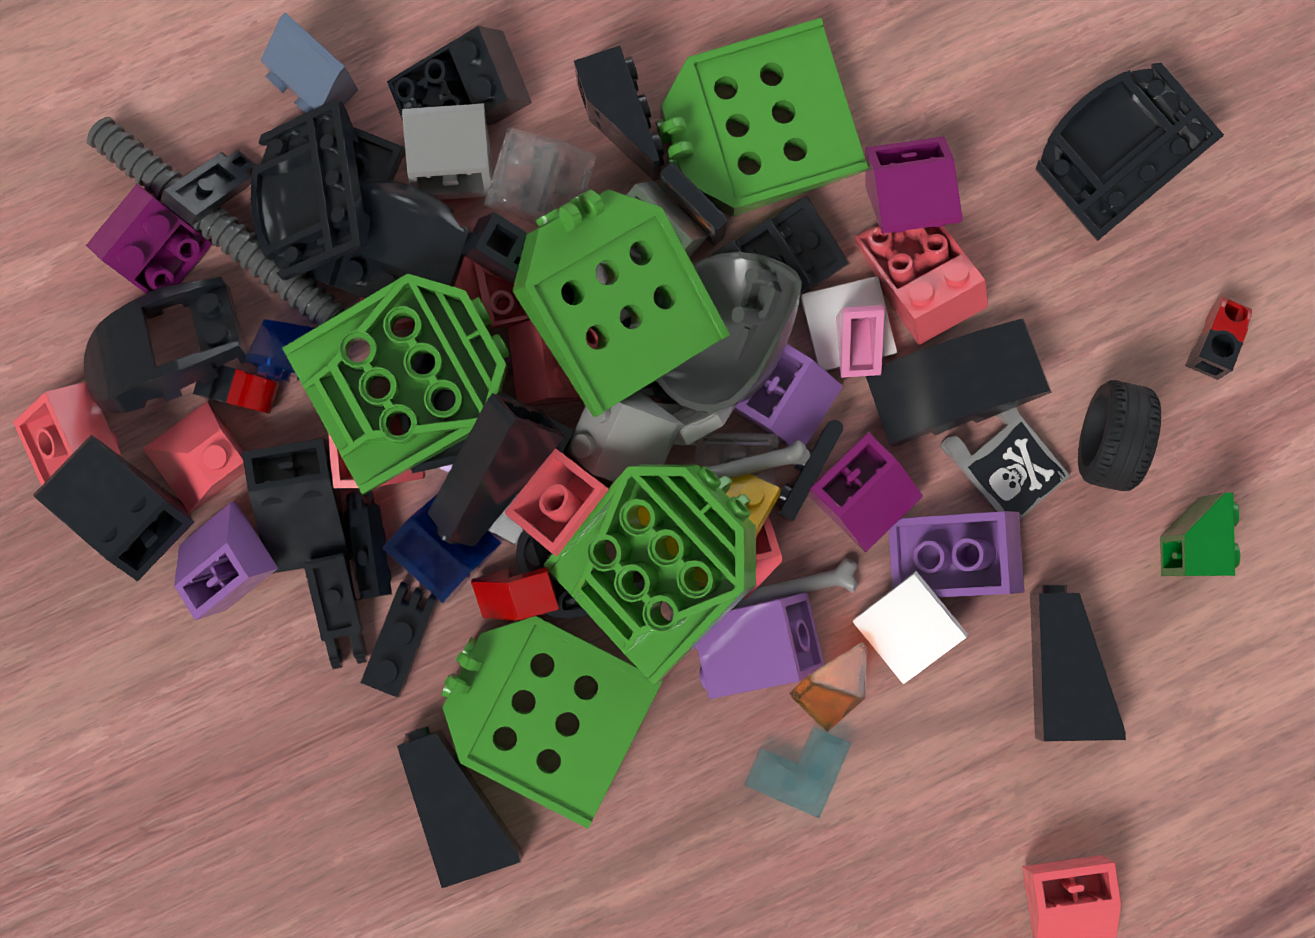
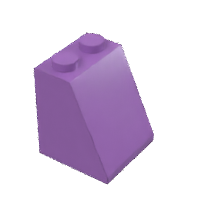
[694,592,826,699]

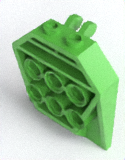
[656,18,869,217]
[513,189,730,417]
[282,274,510,495]
[544,464,756,686]
[441,615,663,829]

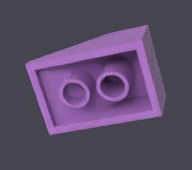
[889,511,1024,597]

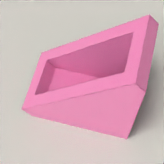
[836,305,885,378]

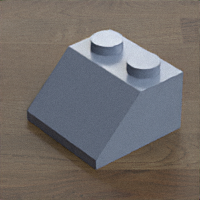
[261,13,358,114]

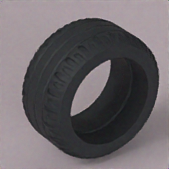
[1078,380,1161,491]

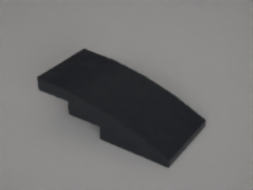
[707,196,851,295]
[866,318,1052,448]

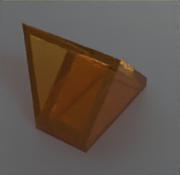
[789,642,867,732]

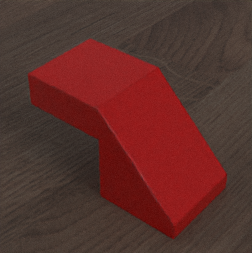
[471,567,559,620]

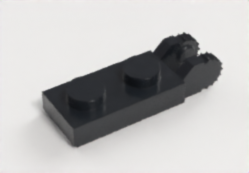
[303,552,368,669]

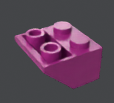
[865,136,962,234]
[85,184,212,294]
[809,432,923,553]

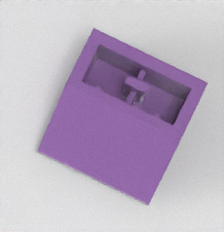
[733,344,843,447]
[174,501,278,621]

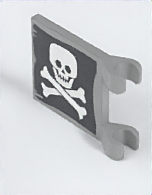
[940,407,1070,519]

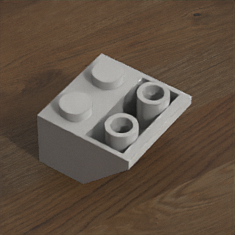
[402,104,493,200]

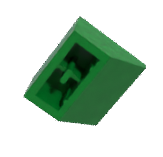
[1160,493,1240,576]

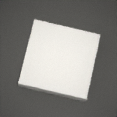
[800,276,897,371]
[852,571,968,684]

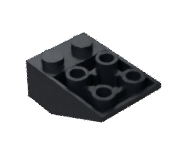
[387,25,532,126]
[574,45,665,181]
[33,434,194,582]
[242,438,350,574]

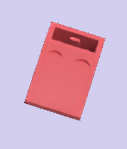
[854,224,988,345]

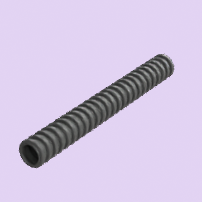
[87,117,345,326]

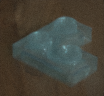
[744,726,851,818]

